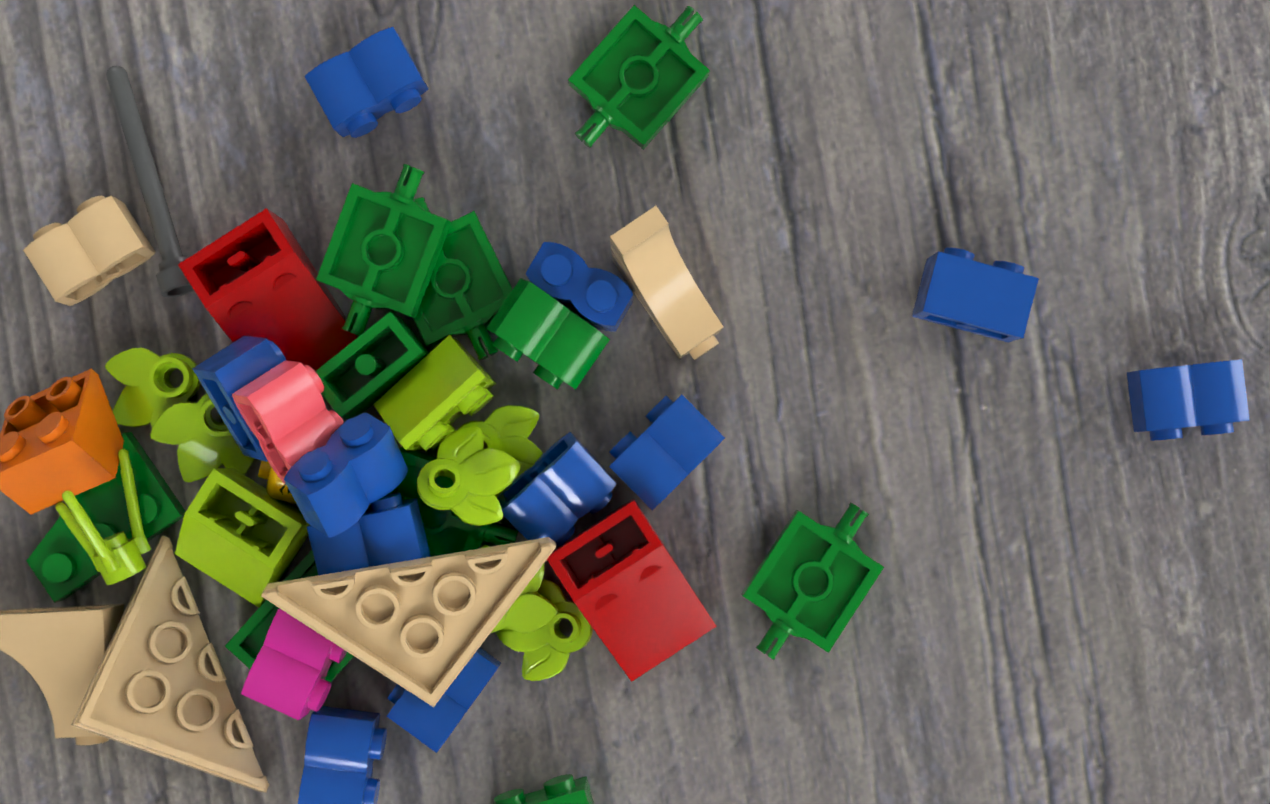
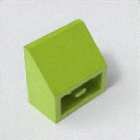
[373,335,497,451]
[175,468,310,607]

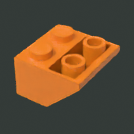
[0,368,124,515]

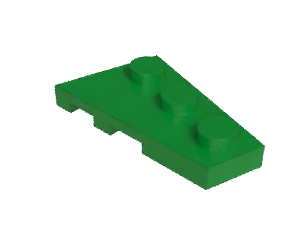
[26,432,186,603]

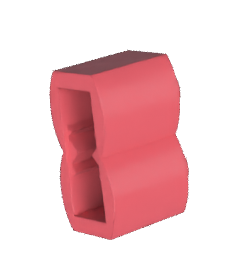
[232,360,344,484]

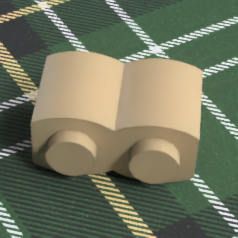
[23,196,156,306]

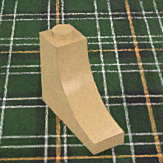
[610,206,724,360]
[0,604,124,745]

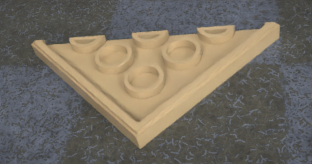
[71,535,269,792]
[261,537,557,707]

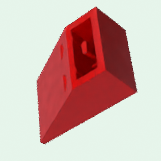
[178,208,358,371]
[547,498,717,682]

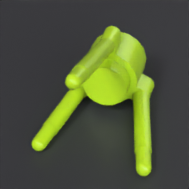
[55,449,151,585]

